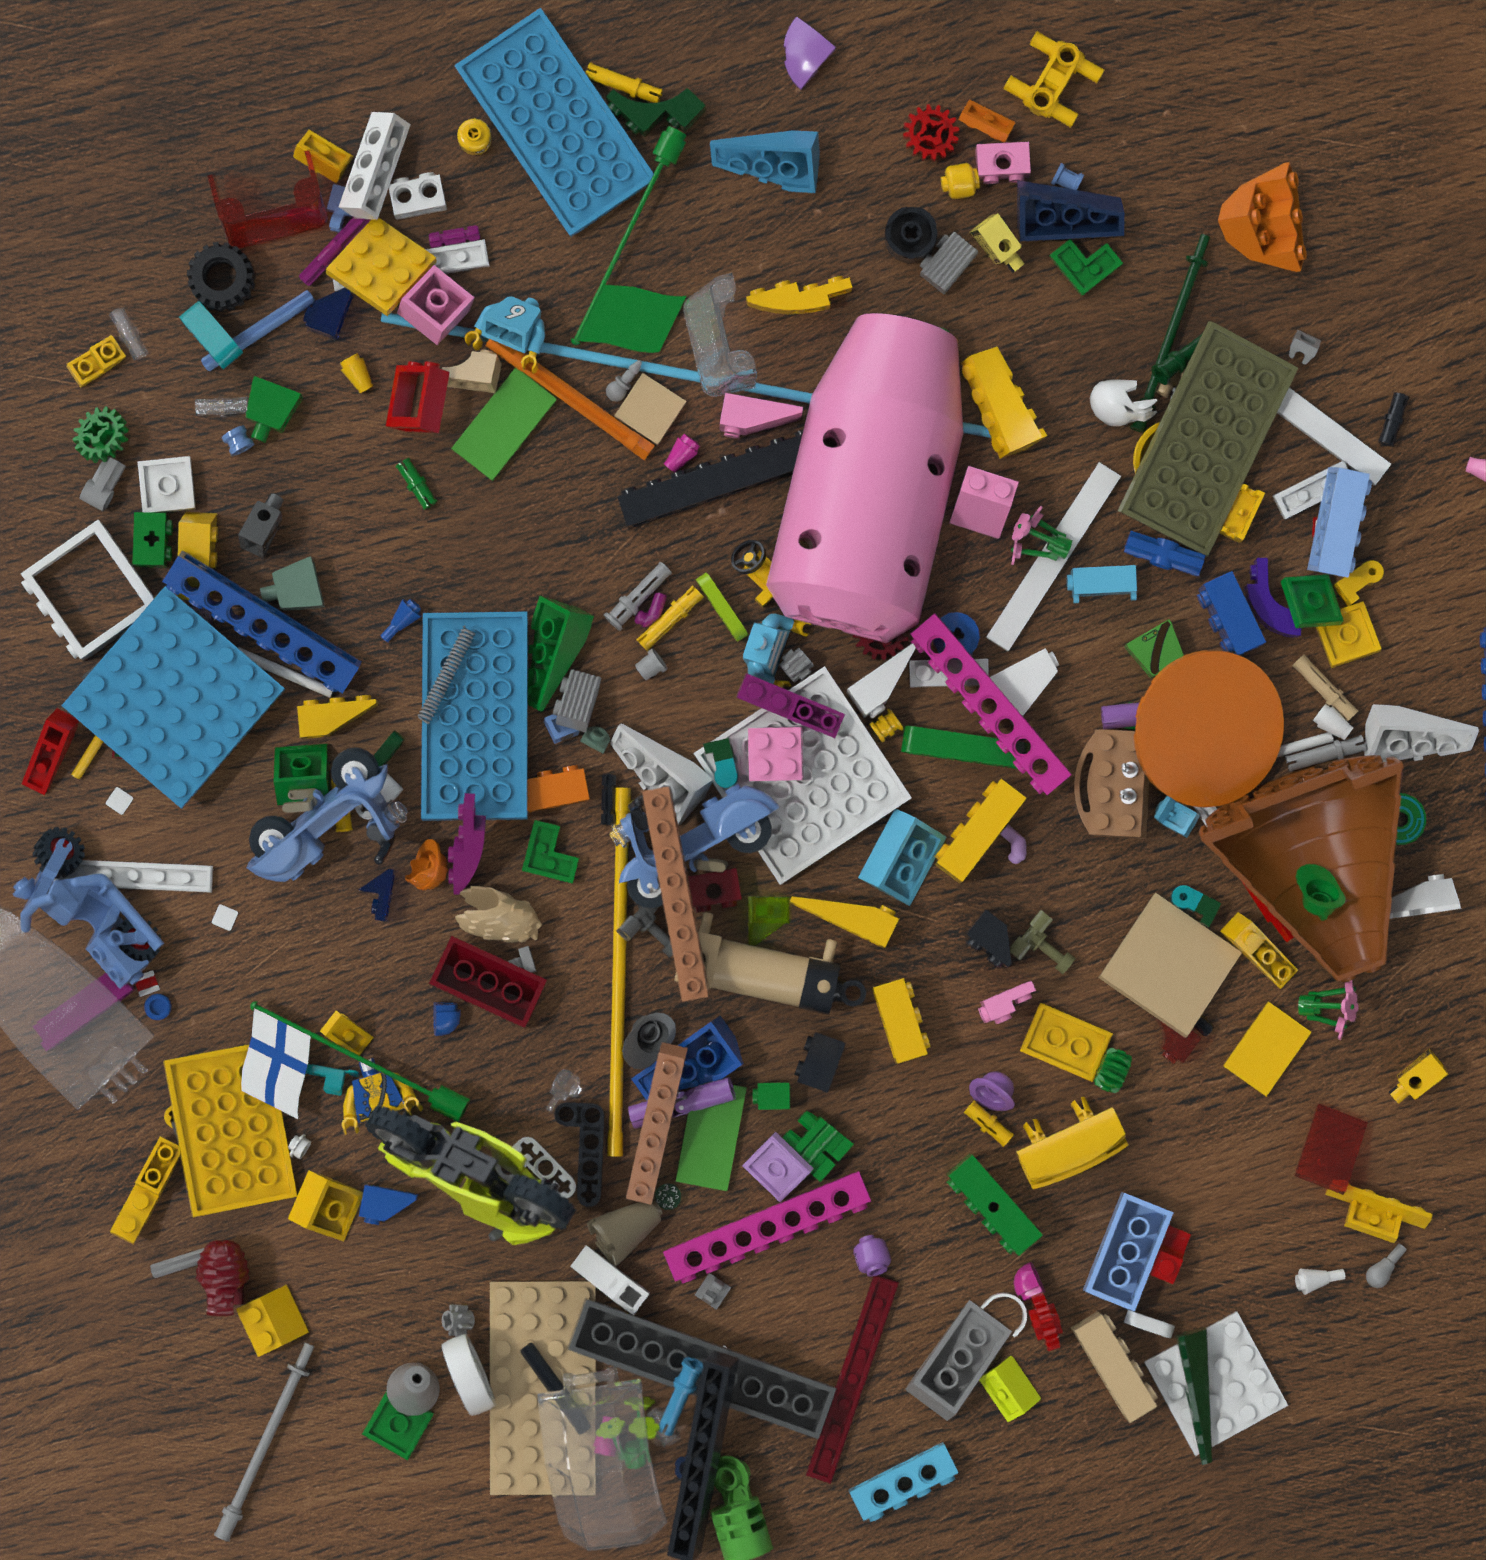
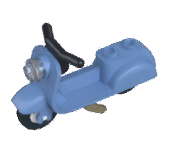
[246,747,408,882]
[609,783,780,908]

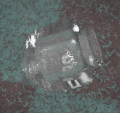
[647,1407,683,1448]

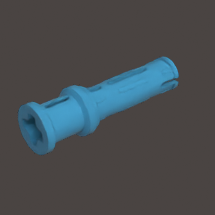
[659,1357,703,1436]

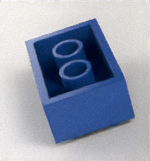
[1197,571,1266,656]

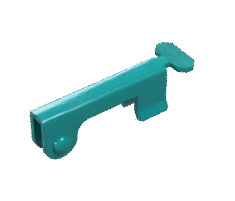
[306,1064,360,1096]

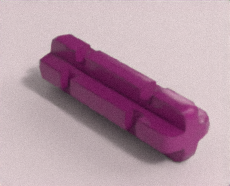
[429,225,480,248]

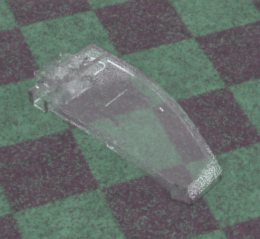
[0,905,154,1110]

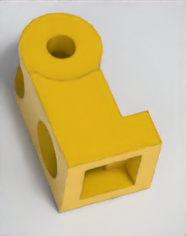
[1333,560,1384,607]

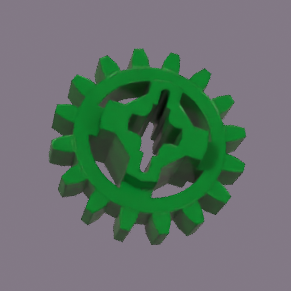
[73,407,129,463]

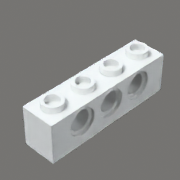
[339,112,411,220]

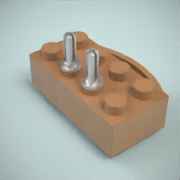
[1074,729,1150,839]

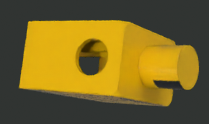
[1389,1048,1448,1104]

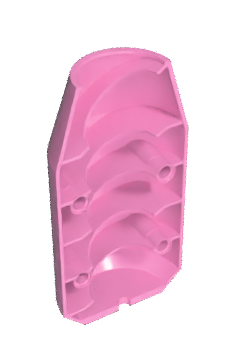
[766,313,963,643]

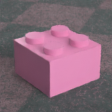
[397,265,474,345]
[748,727,804,781]

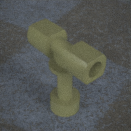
[1010,910,1076,975]

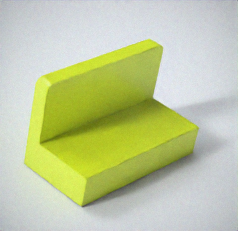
[979,1356,1041,1422]

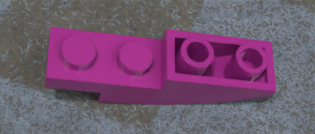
[736,673,845,738]
[448,793,486,895]

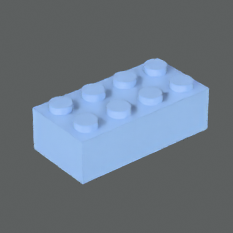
[1307,467,1372,577]
[1083,1192,1173,1312]

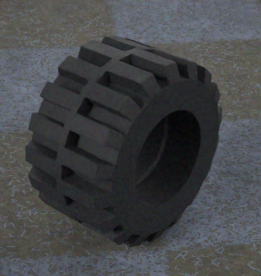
[187,242,256,312]

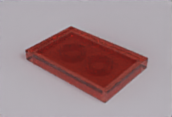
[1294,1103,1368,1195]

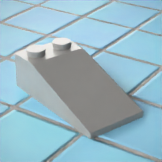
[905,1300,1012,1421]

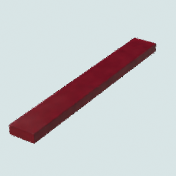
[806,1275,899,1484]

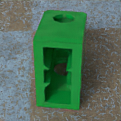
[246,376,303,443]

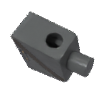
[238,493,284,559]

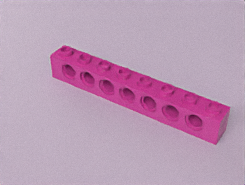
[911,614,1072,795]
[663,1171,871,1284]

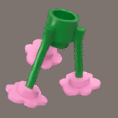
[1011,506,1073,565]
[1298,980,1359,1040]

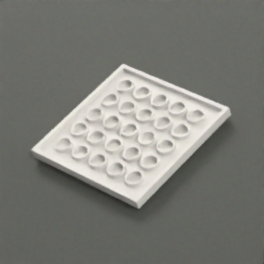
[694,666,912,885]

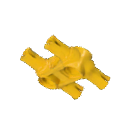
[1004,31,1104,128]

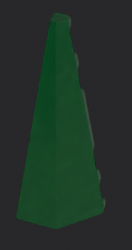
[1176,1327,1212,1465]

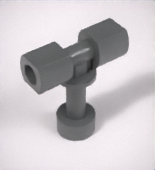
[616,905,673,958]

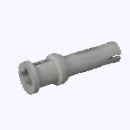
[603,562,672,631]

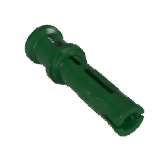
[1151,333,1203,385]

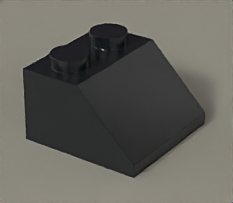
[794,1032,846,1093]

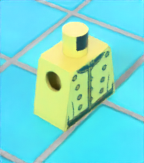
[970,213,1025,273]

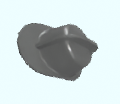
[622,1012,676,1069]

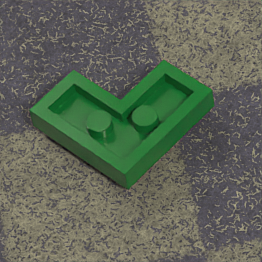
[1049,239,1123,297]
[522,820,579,884]

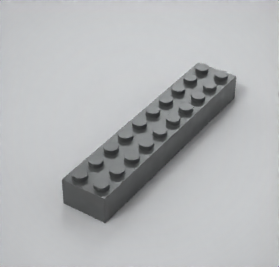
[567,1298,836,1439]

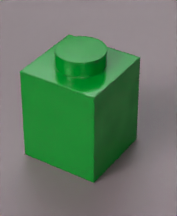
[752,1082,790,1110]

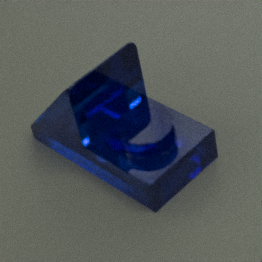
[359,869,396,922]

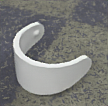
[981,1292,1027,1338]

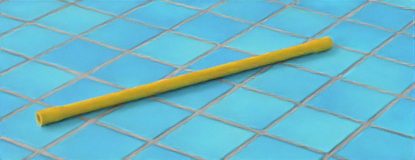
[607,788,631,1156]

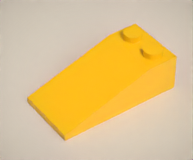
[789,896,899,948]

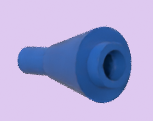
[380,599,422,642]

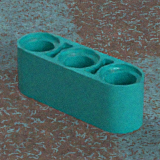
[179,301,243,370]

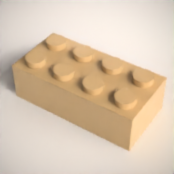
[1070,1311,1158,1423]

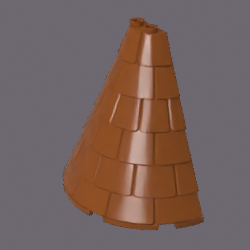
[1199,755,1404,982]

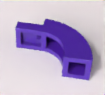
[1244,558,1301,638]

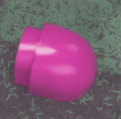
[1014,1262,1045,1301]

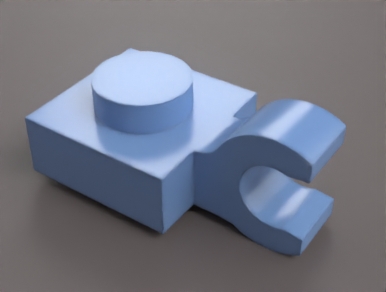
[327,184,353,233]

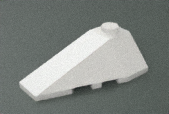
[1365,704,1479,762]
[1390,874,1461,919]

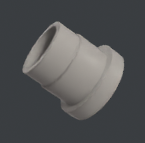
[635,648,668,681]

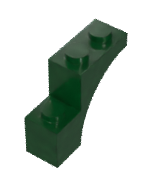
[606,88,706,137]

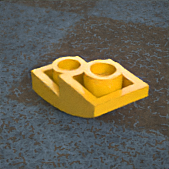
[66,335,126,388]

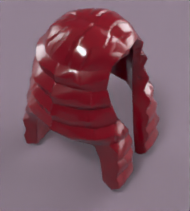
[195,1240,250,1316]

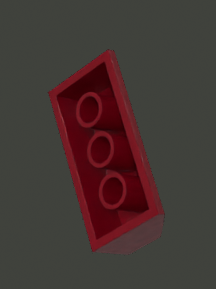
[429,936,547,1029]

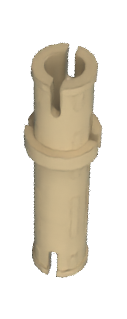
[1292,654,1359,721]

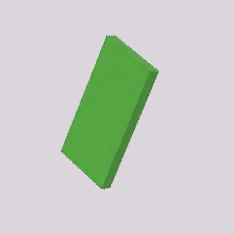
[451,368,557,481]
[676,1081,747,1191]

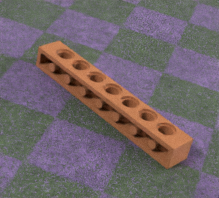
[642,786,710,1001]

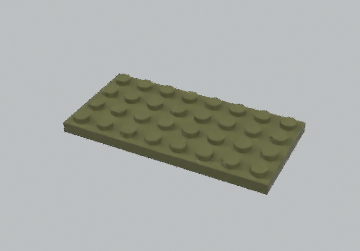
[1118,321,1298,556]

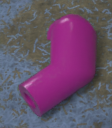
[634,593,667,628]

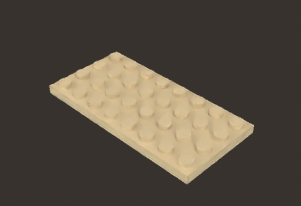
[490,1281,596,1495]

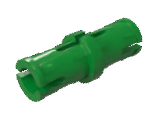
[395,458,438,510]

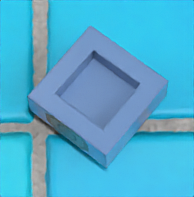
[544,715,579,744]

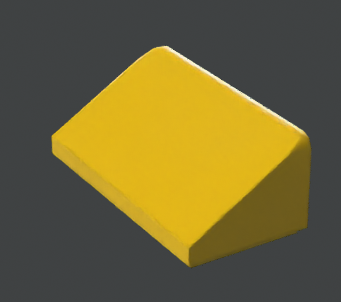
[293,130,353,183]

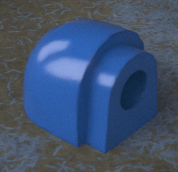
[433,1002,461,1036]

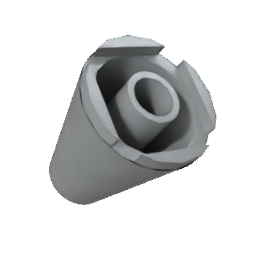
[387,1363,440,1416]

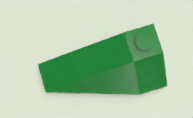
[528,596,594,711]

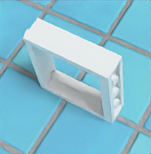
[21,520,155,661]

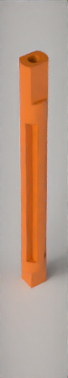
[485,339,655,460]

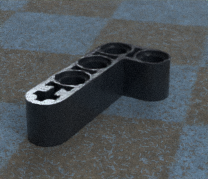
[554,1102,605,1207]

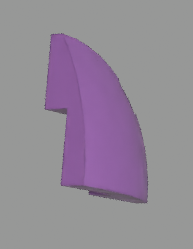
[784,17,836,90]

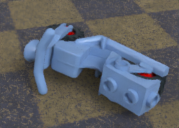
[13,827,164,989]

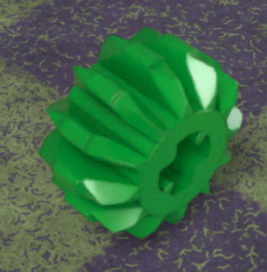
[1094,1048,1132,1093]

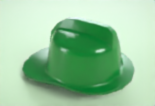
[1295,864,1346,921]

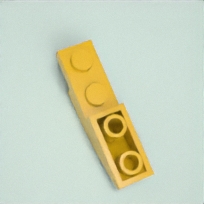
[746,276,852,314]
[110,1136,181,1245]

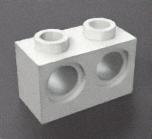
[389,172,447,220]

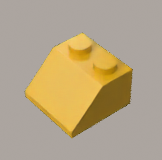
[288,1170,363,1242]
[236,1284,309,1357]

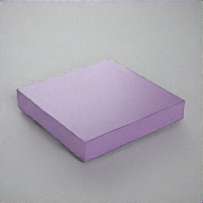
[742,1132,814,1202]

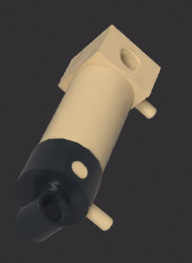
[674,912,866,1015]

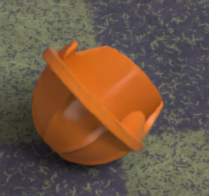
[405,839,448,891]

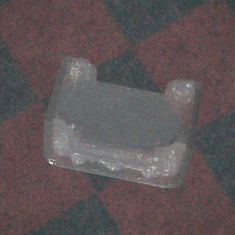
[684,273,757,397]

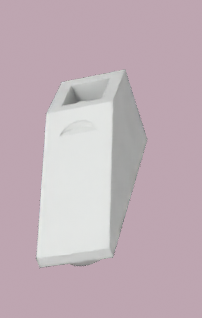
[570,1245,650,1315]

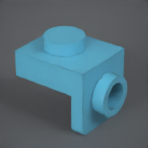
[1154,796,1200,838]

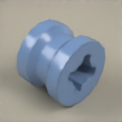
[222,425,254,456]

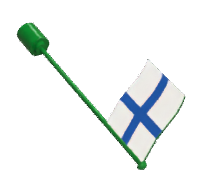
[241,1001,470,1123]

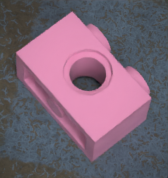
[975,142,1031,184]

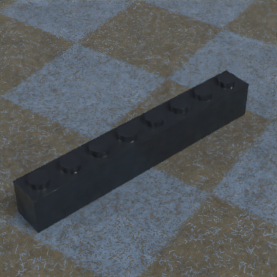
[617,429,804,529]
[667,1351,739,1560]

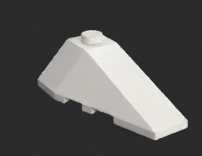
[610,723,714,826]

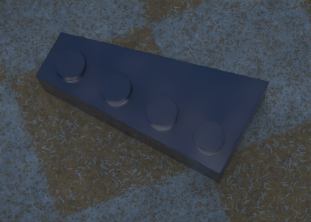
[1017,180,1125,241]

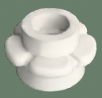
[288,1134,311,1159]

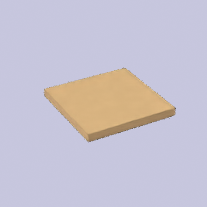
[1098,893,1242,1038]

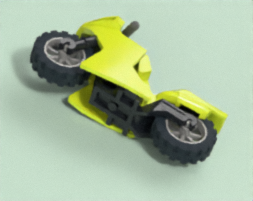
[365,1106,576,1245]

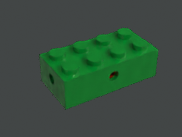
[946,1153,1042,1256]

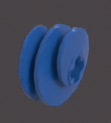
[933,612,980,660]

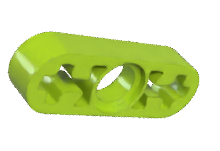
[695,572,748,642]

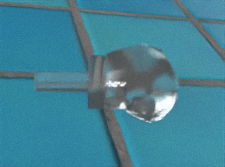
[546,1069,582,1112]

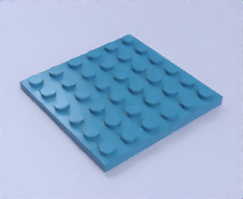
[61,586,285,809]

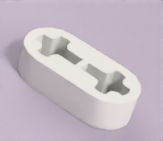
[1124,1310,1175,1339]

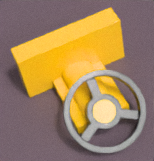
[731,540,773,608]

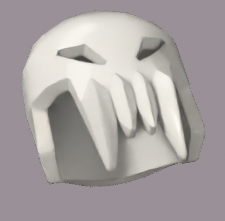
[1090,380,1157,426]

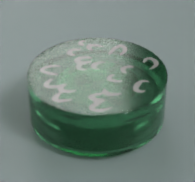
[655,1183,681,1210]

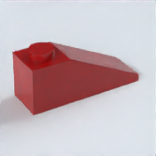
[21,708,80,795]

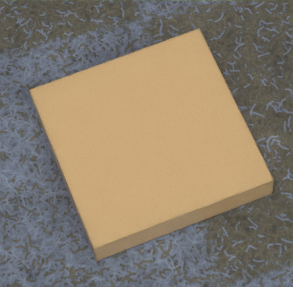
[614,373,686,446]

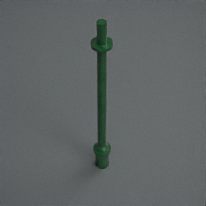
[1130,234,1210,433]

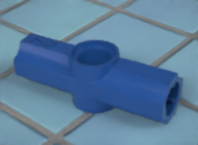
[1123,531,1206,577]

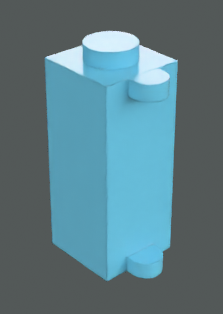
[1067,565,1137,603]

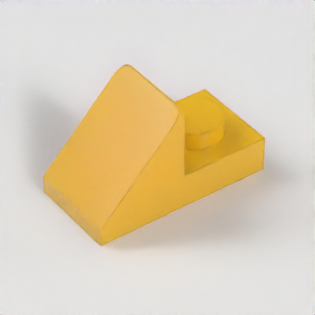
[320,1011,374,1056]

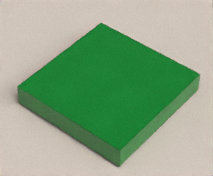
[1280,574,1344,628]
[362,1390,434,1461]

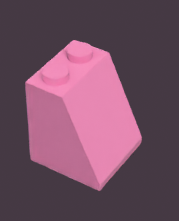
[949,466,1019,539]

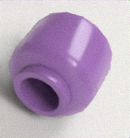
[853,1235,891,1276]

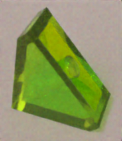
[748,896,789,946]

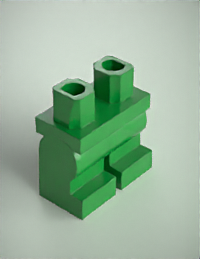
[782,1110,854,1182]

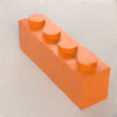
[487,765,590,821]

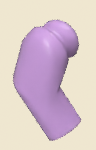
[1000,824,1027,864]

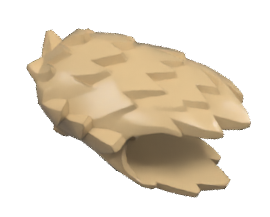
[455,886,542,943]

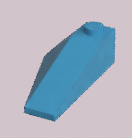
[710,130,820,193]

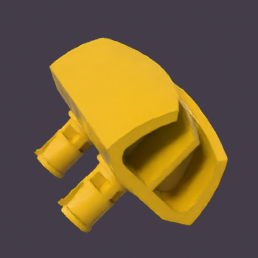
[1016,1097,1128,1189]

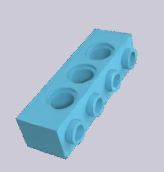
[849,1442,958,1522]

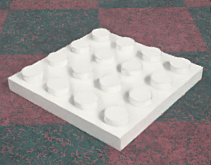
[1144,1311,1288,1456]

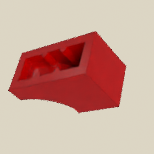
[1149,1225,1191,1284]

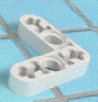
[495,1137,576,1198]

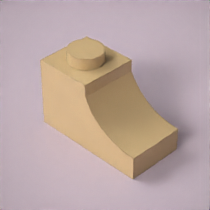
[442,350,502,393]

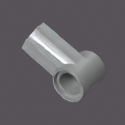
[80,456,126,511]

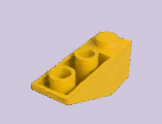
[297,695,378,739]
[1220,912,1298,989]

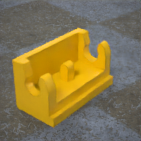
[1219,484,1265,543]

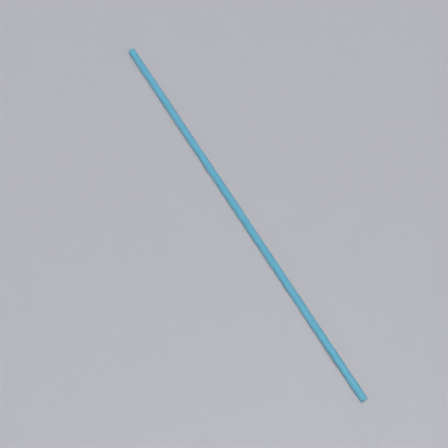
[381,313,991,438]

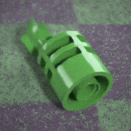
[710,1456,773,1560]

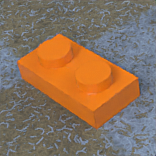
[958,99,1016,143]

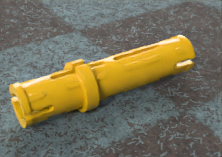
[586,62,663,103]
[636,585,704,652]

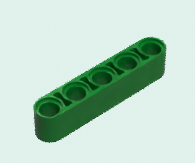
[901,726,1031,769]

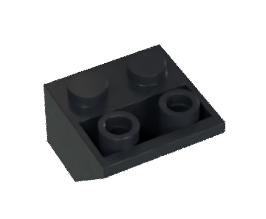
[964,910,1012,969]

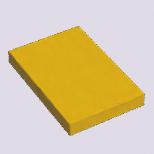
[1223,1002,1311,1097]
[1019,1003,1113,1082]

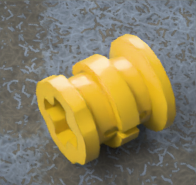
[869,708,904,743]

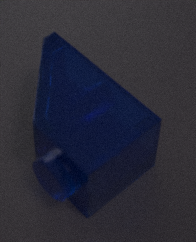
[303,287,354,340]

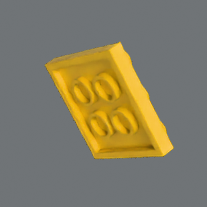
[326,217,437,317]

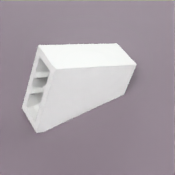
[990,648,1059,725]

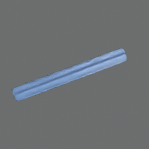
[201,290,315,371]

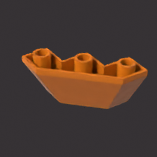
[1218,162,1307,272]

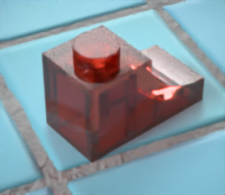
[1150,1015,1201,1064]

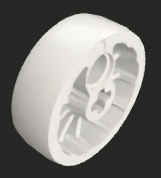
[442,1334,496,1416]

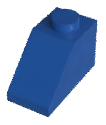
[359,1184,419,1225]

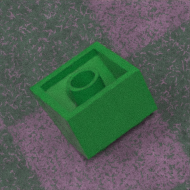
[274,744,330,806]

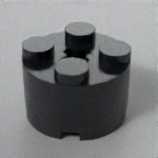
[884,207,937,264]

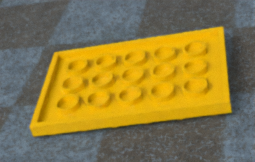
[163,1045,297,1217]

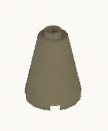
[587,1201,663,1266]

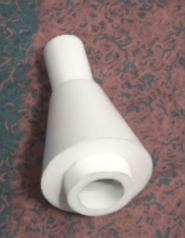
[1295,1269,1345,1295]

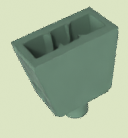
[260,557,325,611]

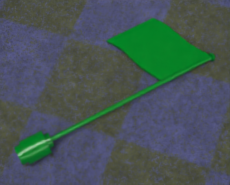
[571,126,687,353]

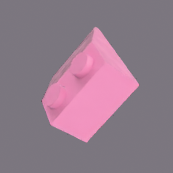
[720,393,803,438]

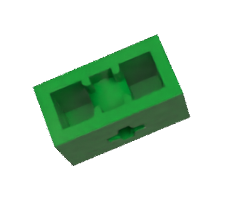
[132,512,173,568]

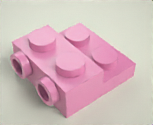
[978,981,1036,1024]

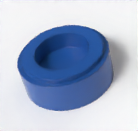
[144,994,172,1020]

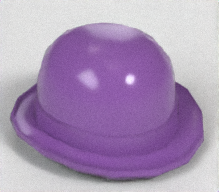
[969,1071,1015,1111]

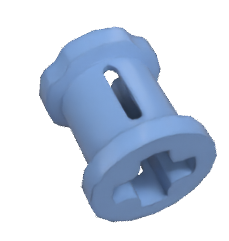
[1051,163,1084,190]

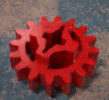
[903,104,959,162]
[1028,1293,1063,1351]

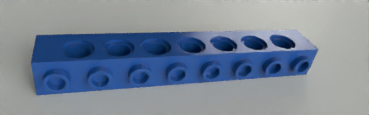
[162,550,361,694]

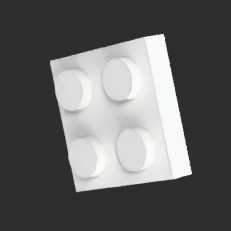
[138,456,196,513]

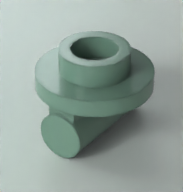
[580,727,610,754]

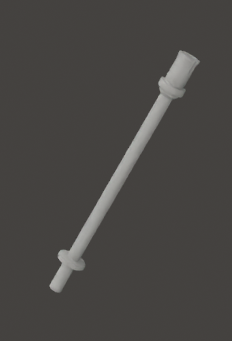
[214,1342,315,1542]

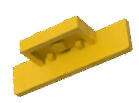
[1325,1180,1433,1243]

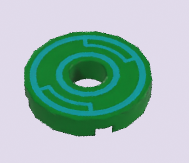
[1396,793,1426,845]

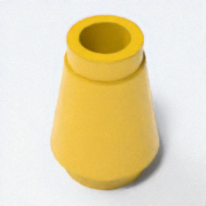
[340,353,373,393]

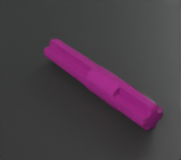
[299,217,371,286]

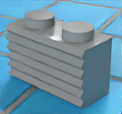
[920,232,978,294]
[553,669,601,732]

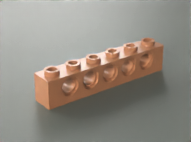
[626,1042,688,1205]

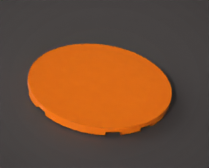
[1134,650,1284,807]

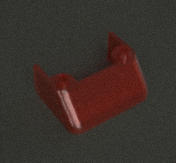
[207,149,328,248]

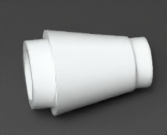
[1313,704,1353,740]

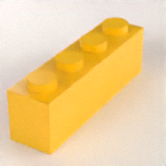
[961,347,1047,459]

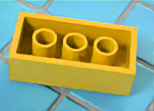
[934,779,1026,884]

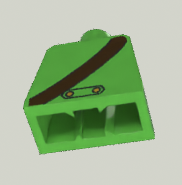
[1124,619,1184,679]

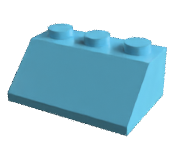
[858,809,947,906]

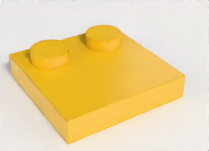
[1316,601,1382,668]

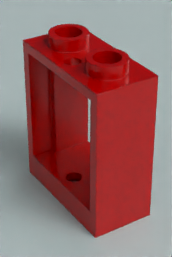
[386,361,450,433]

